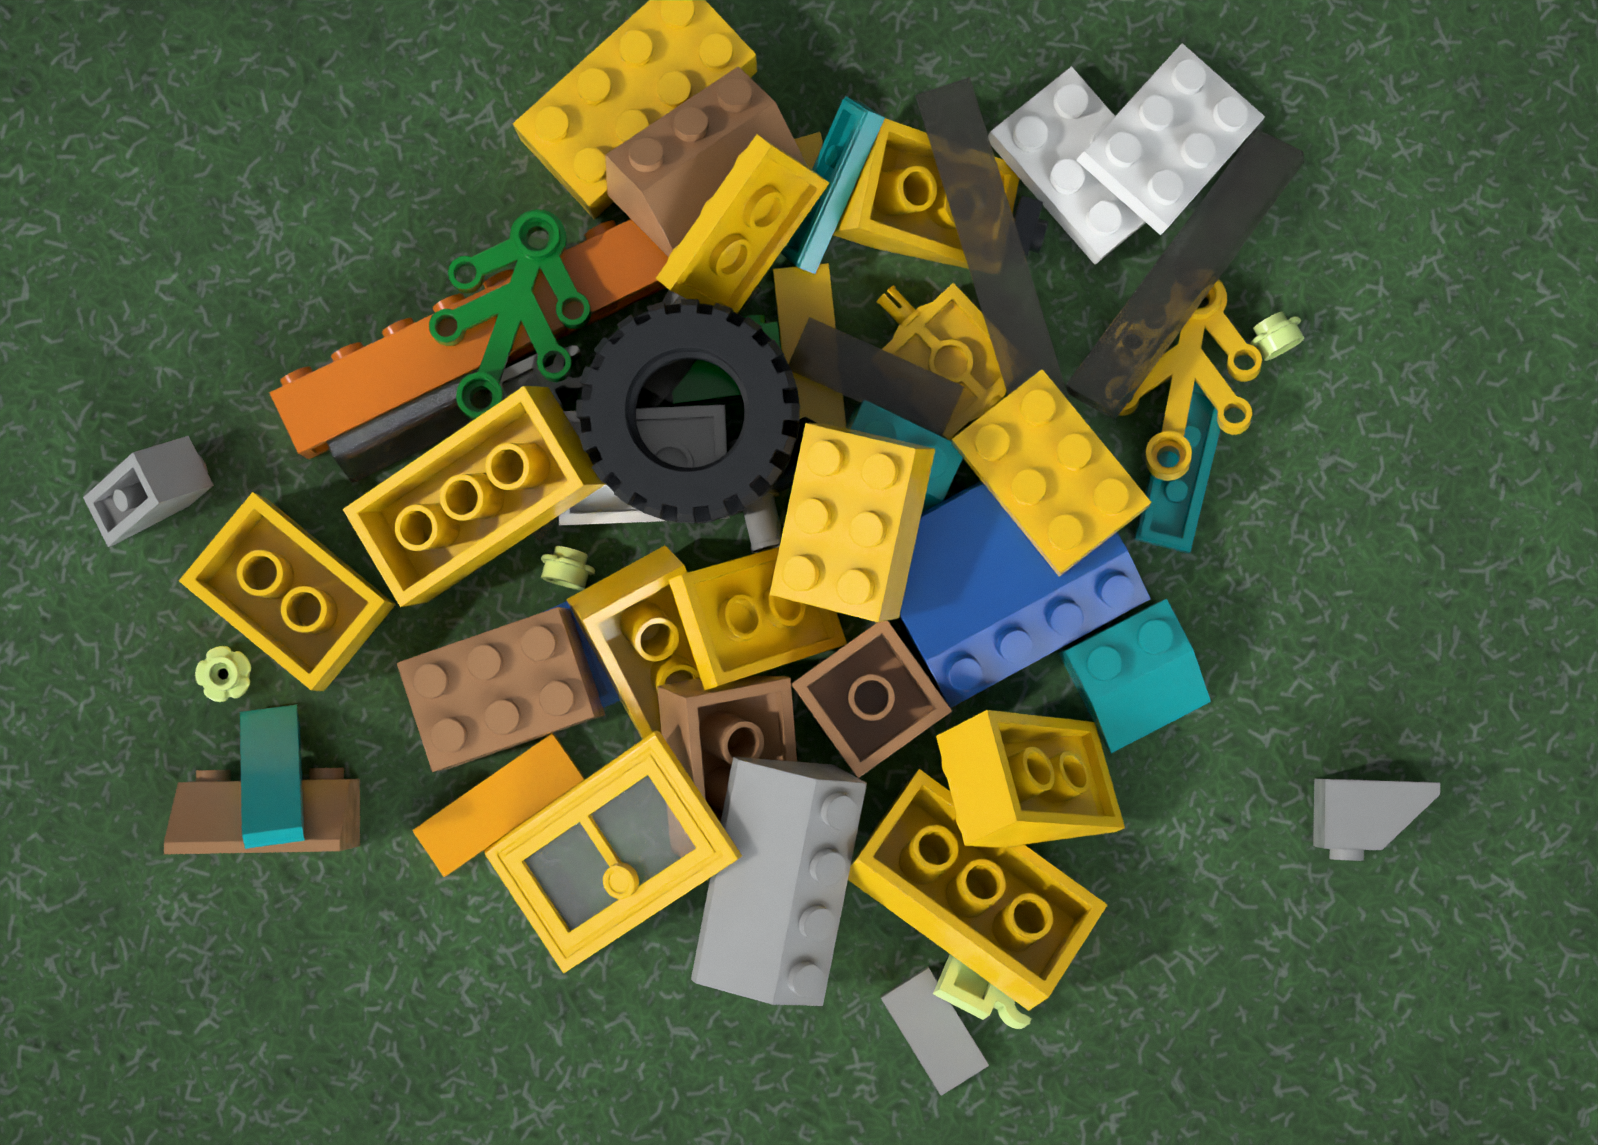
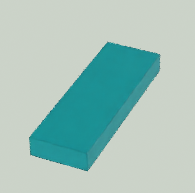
[781,96,885,274]
[1134,381,1221,553]
[240,705,305,849]

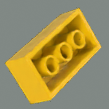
[513,0,757,219]
[343,386,606,607]
[848,769,1107,1011]

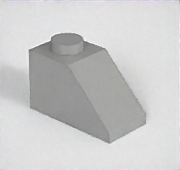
[83,436,214,547]
[1313,778,1440,861]

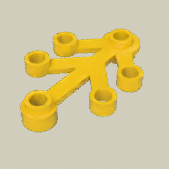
[1106,272,1262,481]

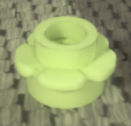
[1250,312,1304,361]
[541,546,595,590]
[195,646,251,702]

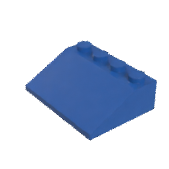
[899,481,1151,708]

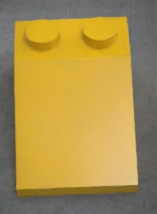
[833,118,1020,274]
[566,545,700,740]
[936,710,1125,848]

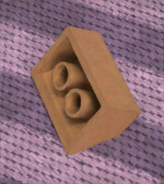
[605,66,808,257]
[657,676,797,857]
[164,768,360,854]

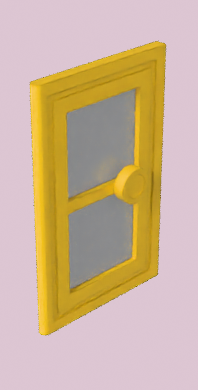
[484,730,742,973]

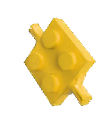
[871,283,1030,441]

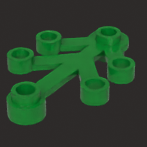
[429,209,592,420]

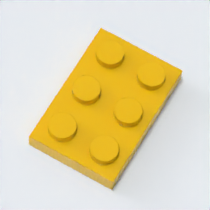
[656,134,829,313]
[951,369,1152,577]
[669,547,847,690]

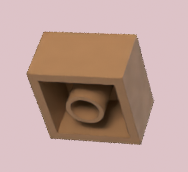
[791,621,952,778]

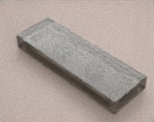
[788,317,965,437]
[327,368,492,483]

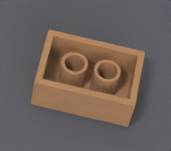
[397,607,605,772]

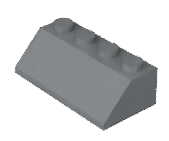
[691,757,867,1006]

